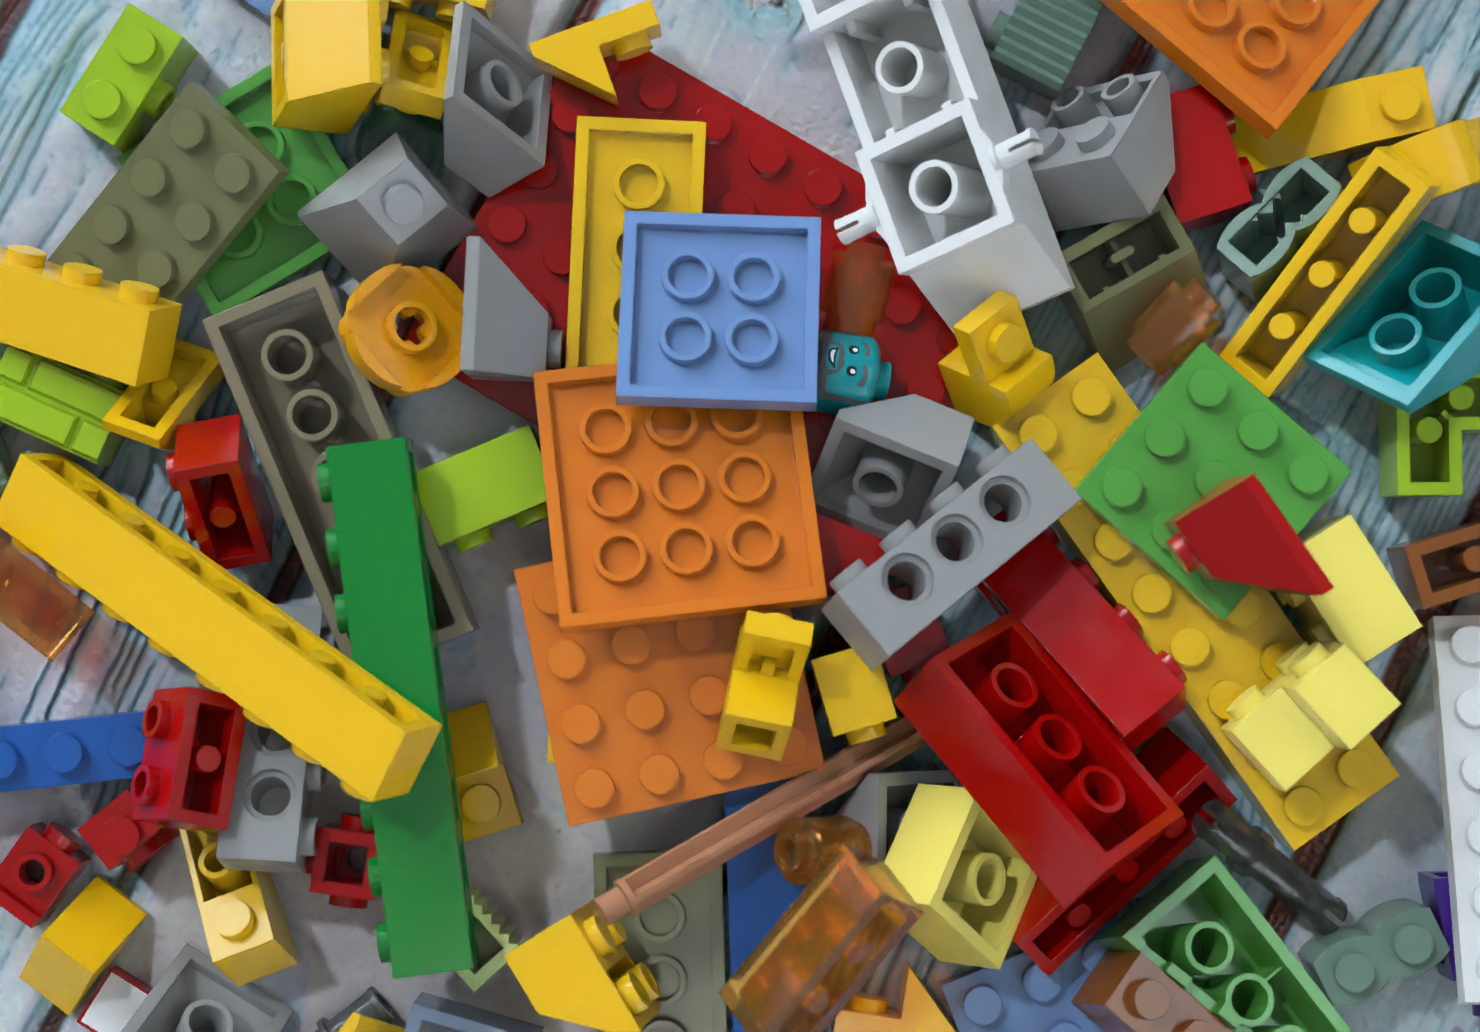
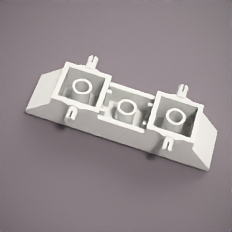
[753,0,1075,334]

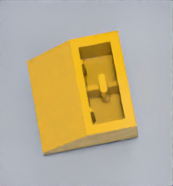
[271,0,391,135]
[503,898,662,1032]

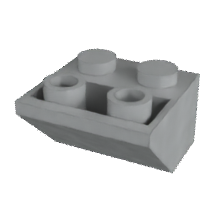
[1028,70,1175,232]

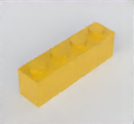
[1219,146,1443,398]
[0,244,182,387]

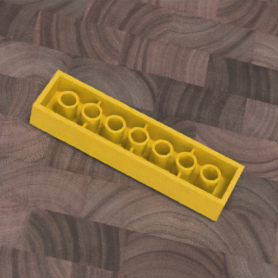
[985,352,1400,851]

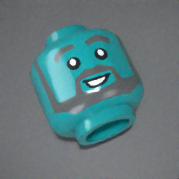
[813,328,891,416]

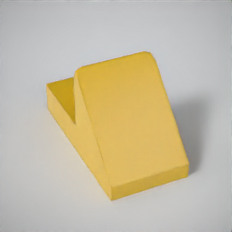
[528,0,662,105]
[374,8,453,120]
[102,338,225,450]
[448,701,524,842]
[831,960,958,1032]

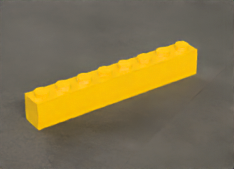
[0,453,443,802]

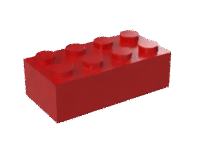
[893,611,1184,909]

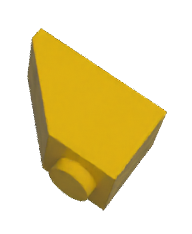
[810,648,897,746]

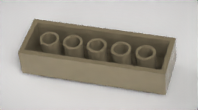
[202,270,480,659]

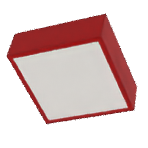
[77,965,153,1032]

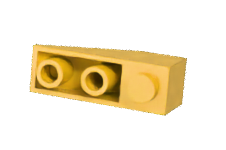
[179,829,298,987]

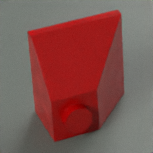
[1164,473,1334,595]

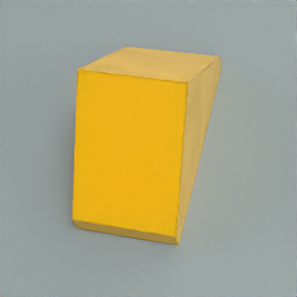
[19,874,149,1016]

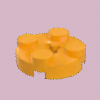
[338,263,464,397]

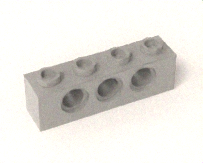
[820,438,1082,672]
[216,604,339,874]

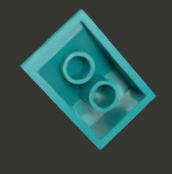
[1303,220,1480,414]

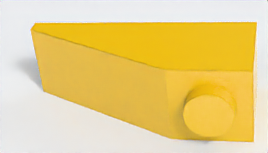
[1231,65,1437,175]

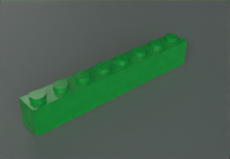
[317,437,479,979]

